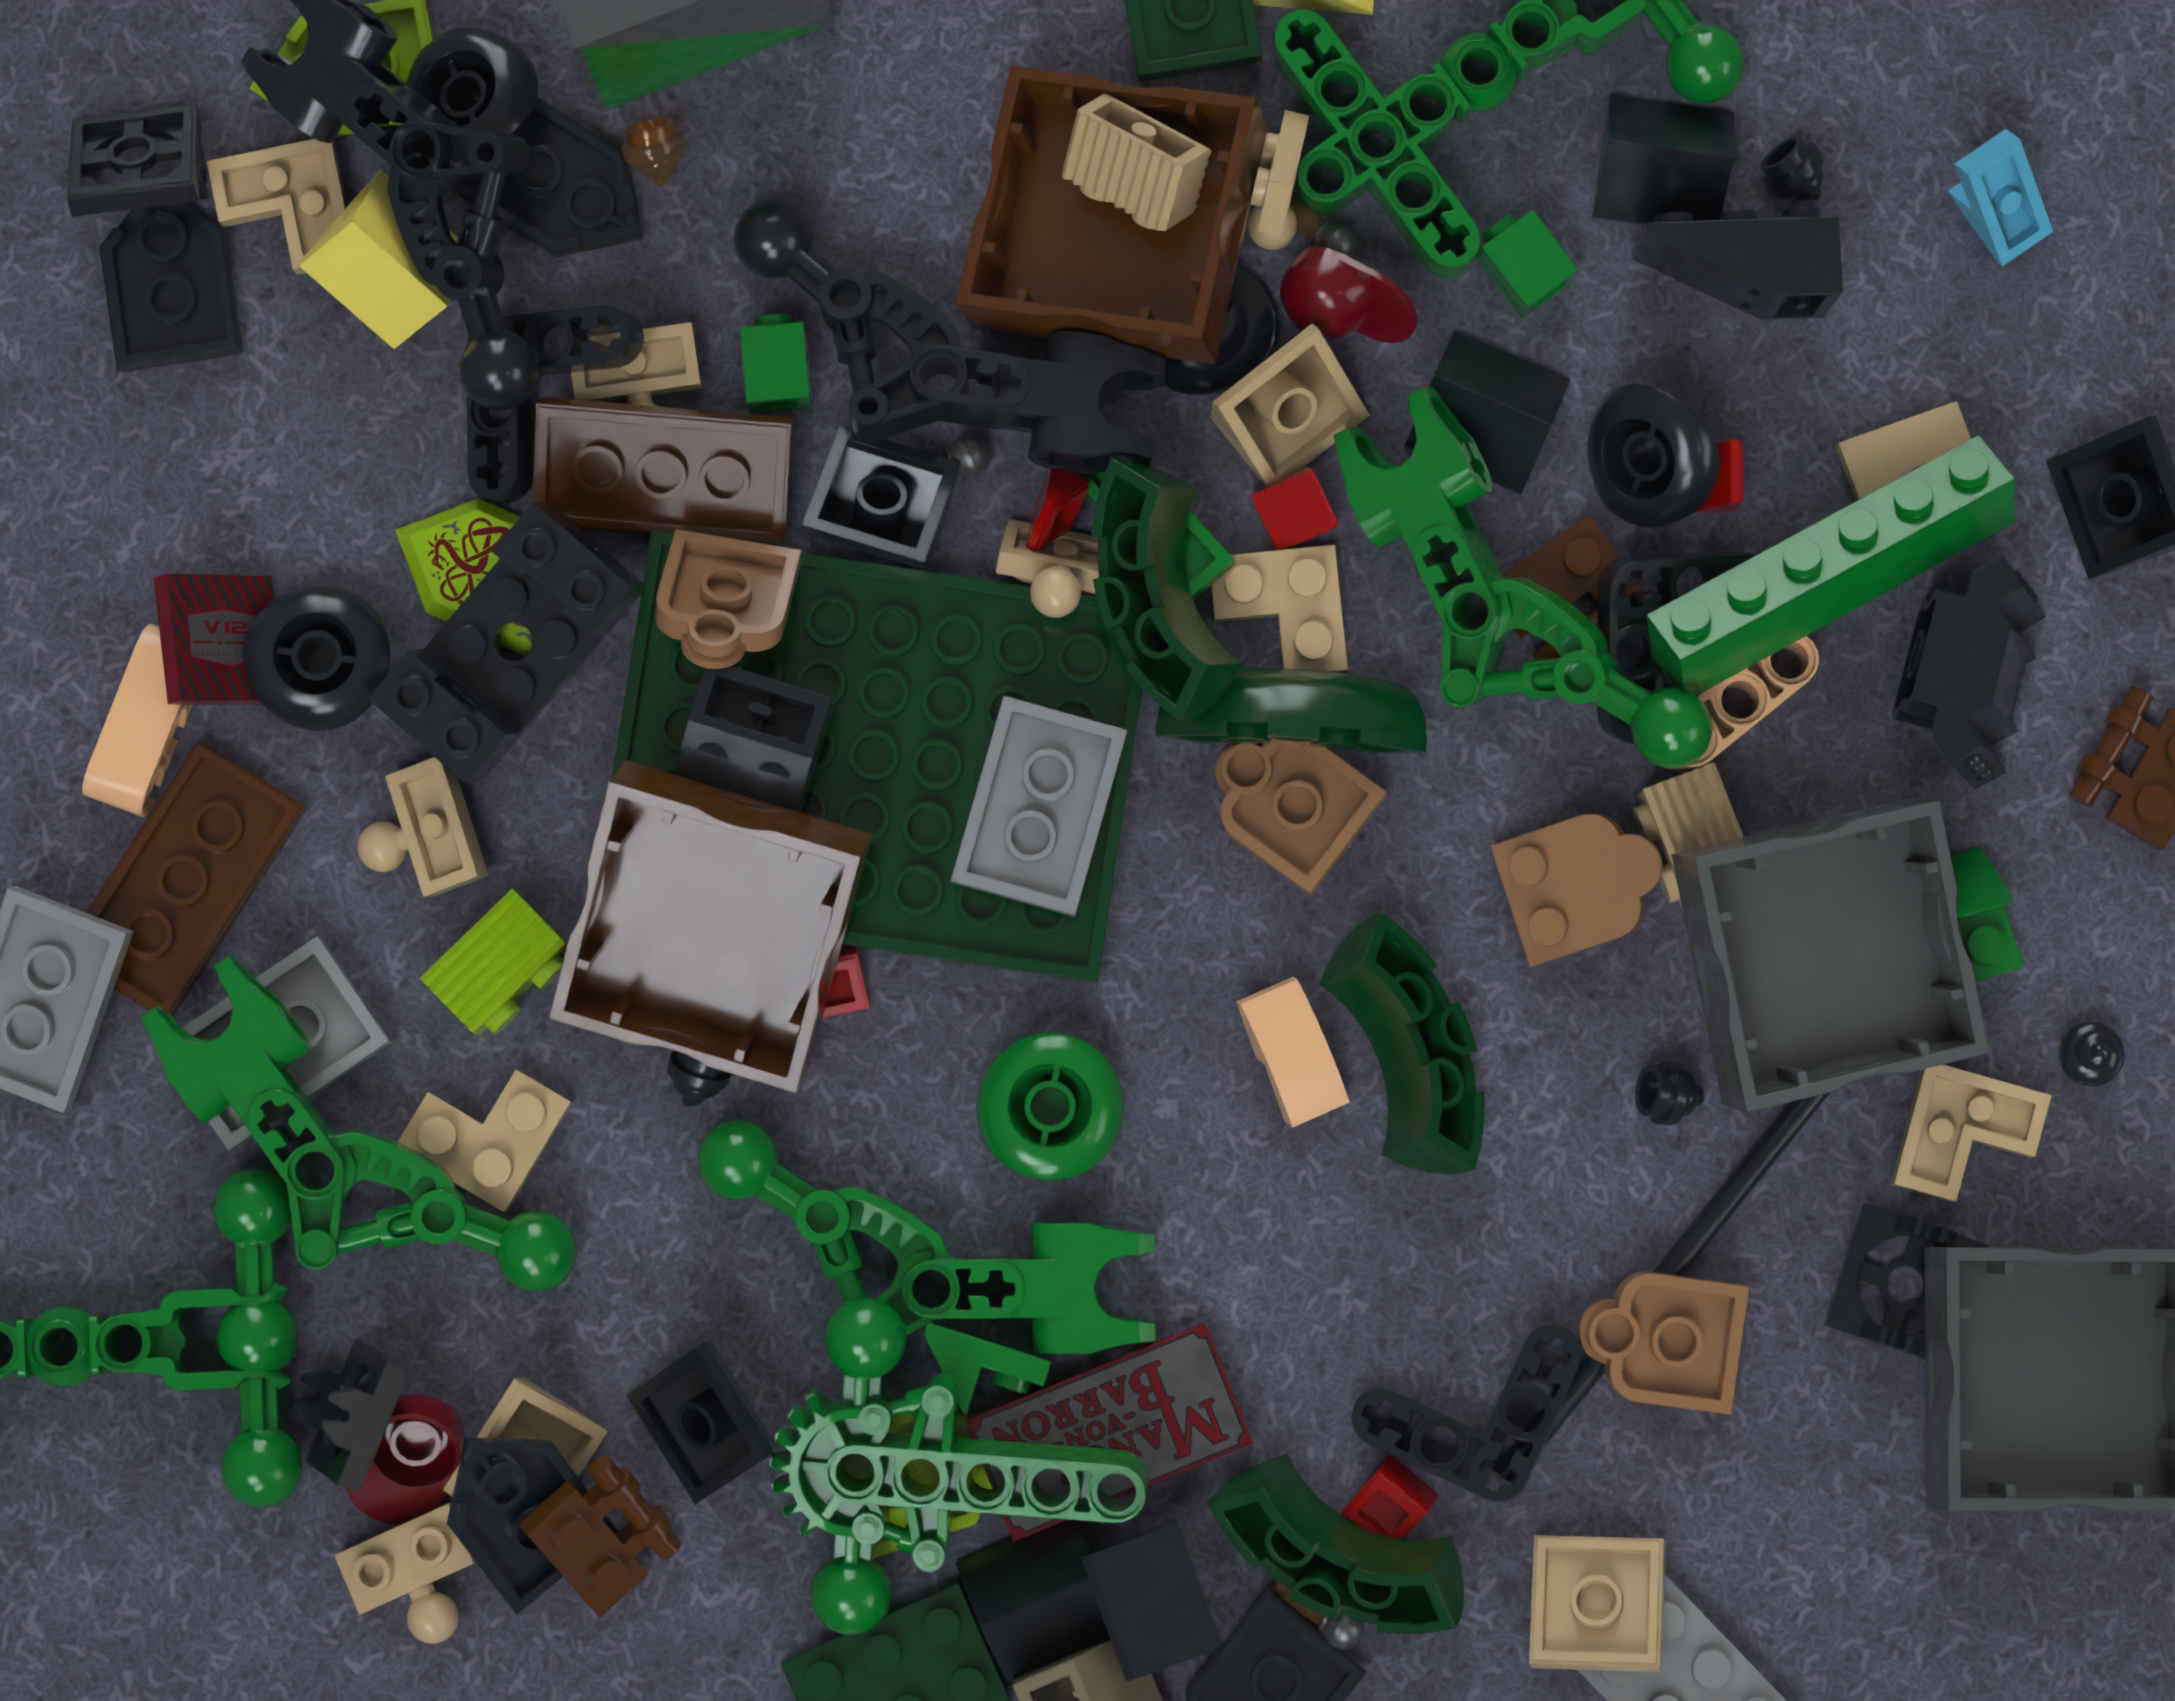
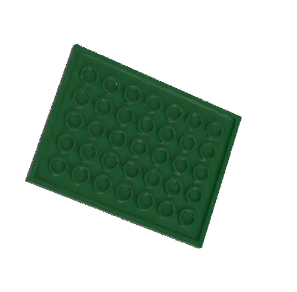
[612,530,1142,984]

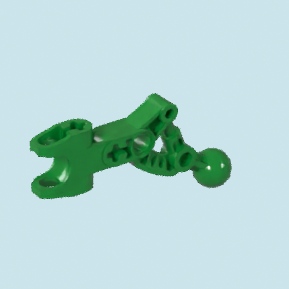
[1333,387,1713,769]
[140,954,578,1293]
[697,1119,1156,1354]

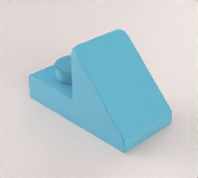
[1948,129,2053,267]

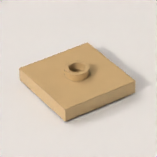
[1835,401,1971,501]
[1529,1535,1666,1672]

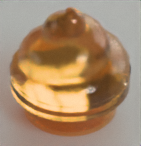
[622,118,685,186]

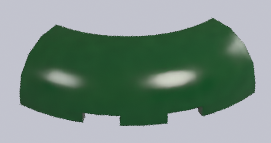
[1091,457,1243,722]
[1156,667,1427,754]
[1319,912,1485,1175]
[1207,1454,1464,1634]

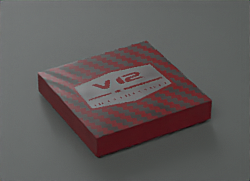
[154,573,274,705]

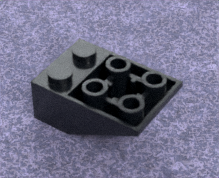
[1632,207,1843,320]
[674,666,836,813]

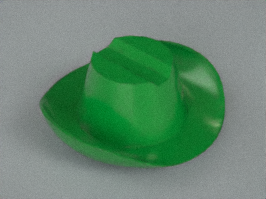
[976,1032,1124,1181]

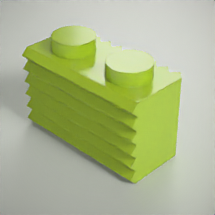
[420,888,568,1036]

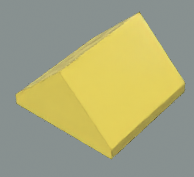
[297,169,457,349]

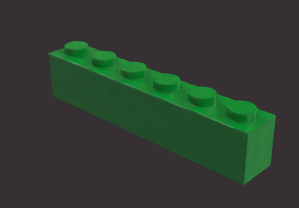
[1647,435,2015,696]

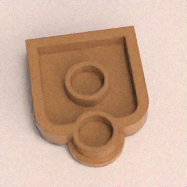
[655,529,801,669]
[1215,739,1387,897]
[1491,814,1663,967]
[1577,1271,1749,1415]

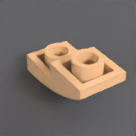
[1236,976,1350,1128]

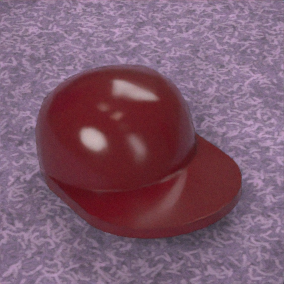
[1280,246,1417,343]
[346,1394,466,1525]

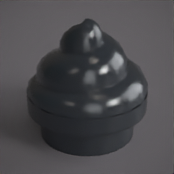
[1760,135,1824,201]
[2058,1022,2124,1086]
[667,1051,732,1107]
[1635,1061,1705,1126]

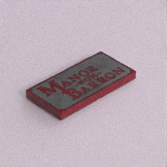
[965,1322,1253,1541]

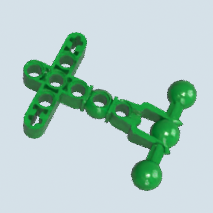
[1273,0,1745,279]
[0,1166,303,1509]

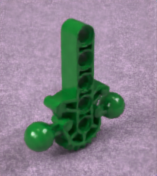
[769,1297,1149,1636]

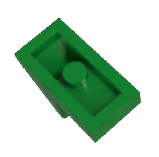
[1951,847,2024,982]
[924,1322,1052,1416]

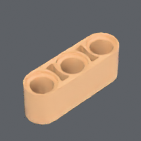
[82,624,193,817]
[1669,636,1819,774]

